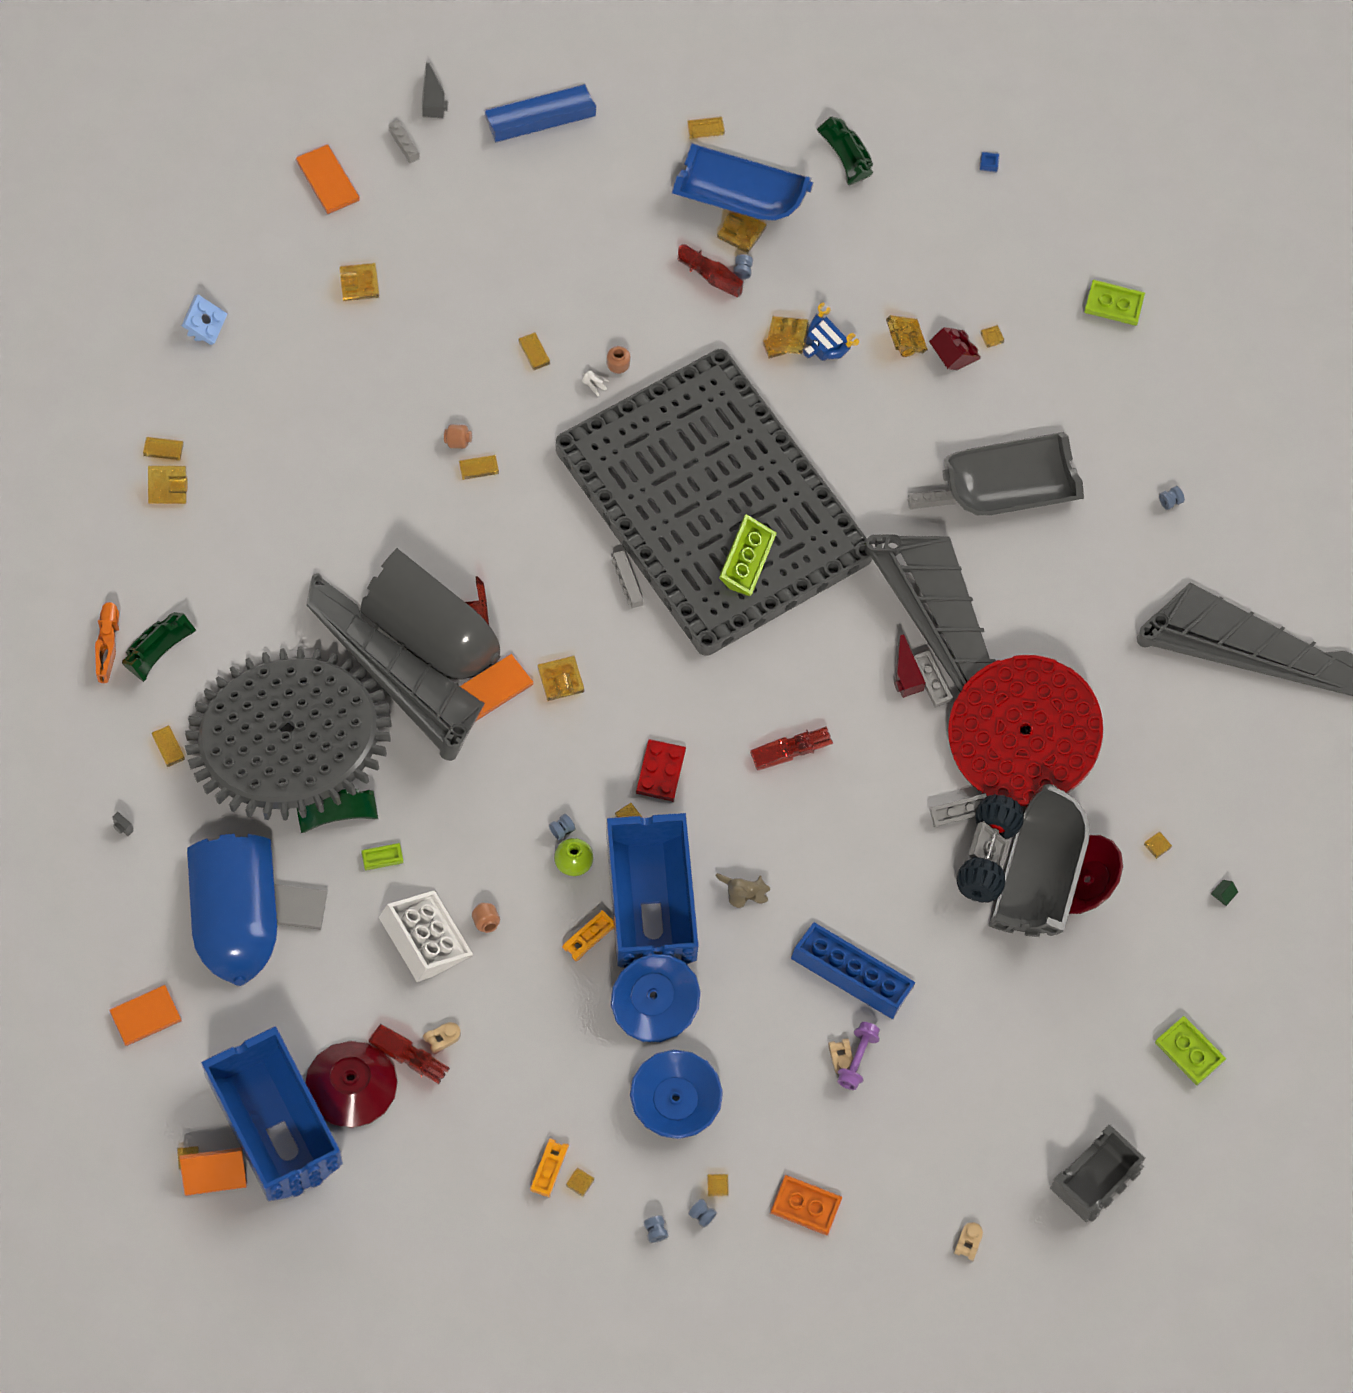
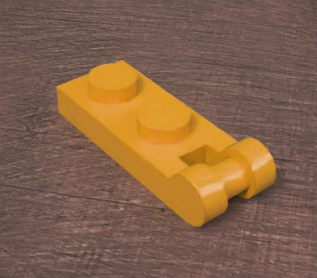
[562,910,614,961]
[530,1138,569,1198]

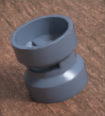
[733,254,753,279]
[1159,486,1185,510]
[548,814,576,840]
[688,1199,717,1228]
[644,1216,669,1243]

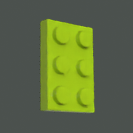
[1084,280,1145,326]
[1155,1016,1226,1086]

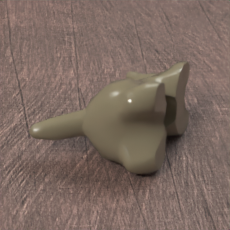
[716,873,770,908]

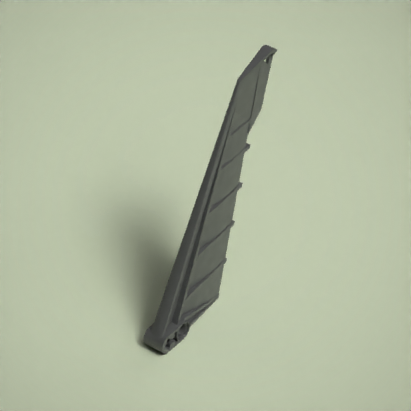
[865,534,1031,735]
[306,573,485,761]
[1137,582,1353,696]

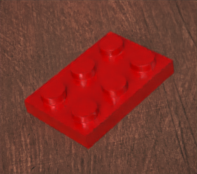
[636,739,686,802]

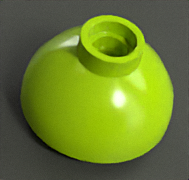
[554,838,593,876]

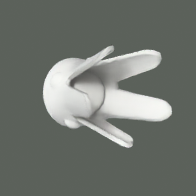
[582,370,609,397]

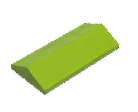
[719,514,777,596]

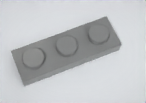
[914,650,953,708]
[929,793,987,827]

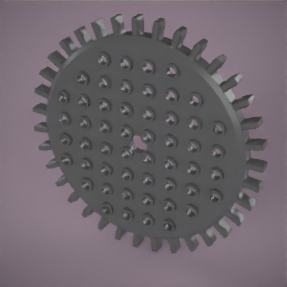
[185,647,392,820]

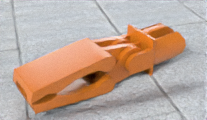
[95,602,119,683]

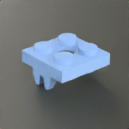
[181,294,227,345]

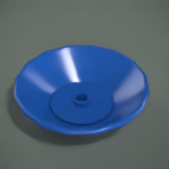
[611,954,701,1042]
[630,1050,723,1139]

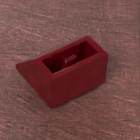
[929,327,981,370]

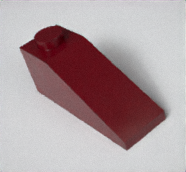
[894,634,926,698]

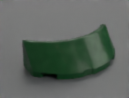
[817,116,873,186]
[122,612,196,682]
[296,789,378,833]

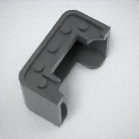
[1050,1124,1145,1223]

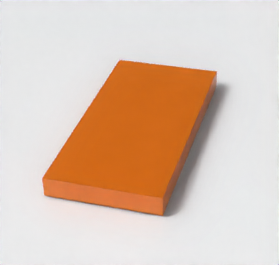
[296,144,360,214]
[460,654,533,722]

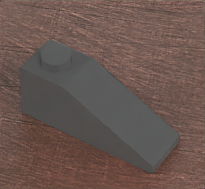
[422,63,448,118]

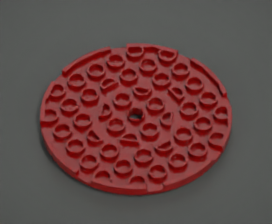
[948,655,1104,806]

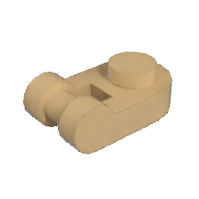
[423,1022,461,1054]
[828,1039,853,1074]
[954,1222,983,1261]

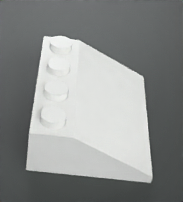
[379,890,473,982]

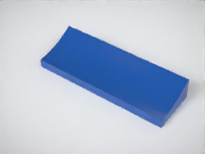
[485,84,596,143]
[791,922,916,1020]

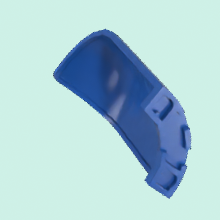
[672,143,814,221]
[187,834,277,986]

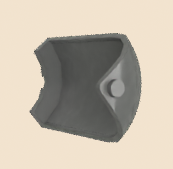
[942,432,1084,515]
[361,548,501,680]
[989,784,1090,937]

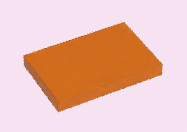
[109,985,182,1046]
[180,1148,247,1196]
[770,1175,842,1236]

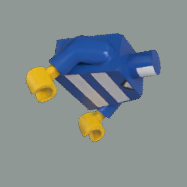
[803,303,859,361]

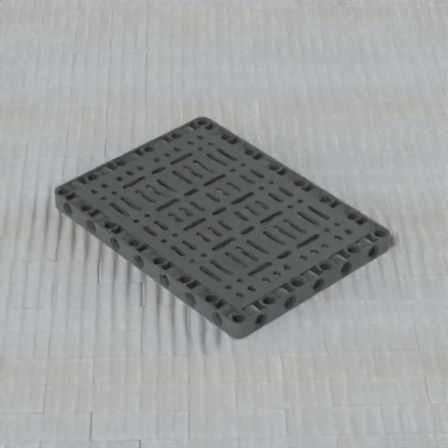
[556,349,872,656]

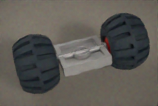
[957,794,1024,903]

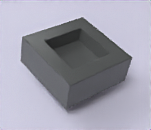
[112,812,134,836]

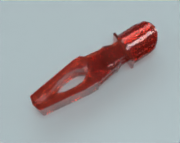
[678,244,744,298]
[750,726,833,770]
[368,1024,450,1084]

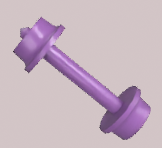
[837,1022,880,1090]

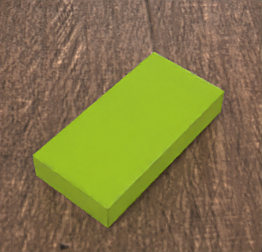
[361,843,404,871]

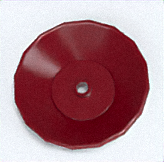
[1069,835,1124,914]
[305,1041,398,1128]

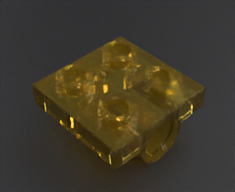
[717,212,767,253]
[339,263,379,301]
[886,315,928,357]
[766,316,809,354]
[148,466,188,504]
[537,656,584,701]

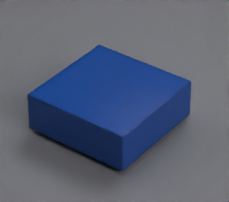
[980,152,999,172]

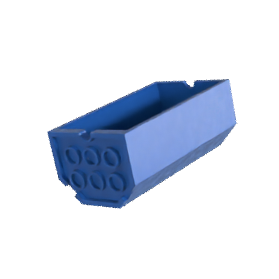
[606,813,699,968]
[201,1026,343,1201]

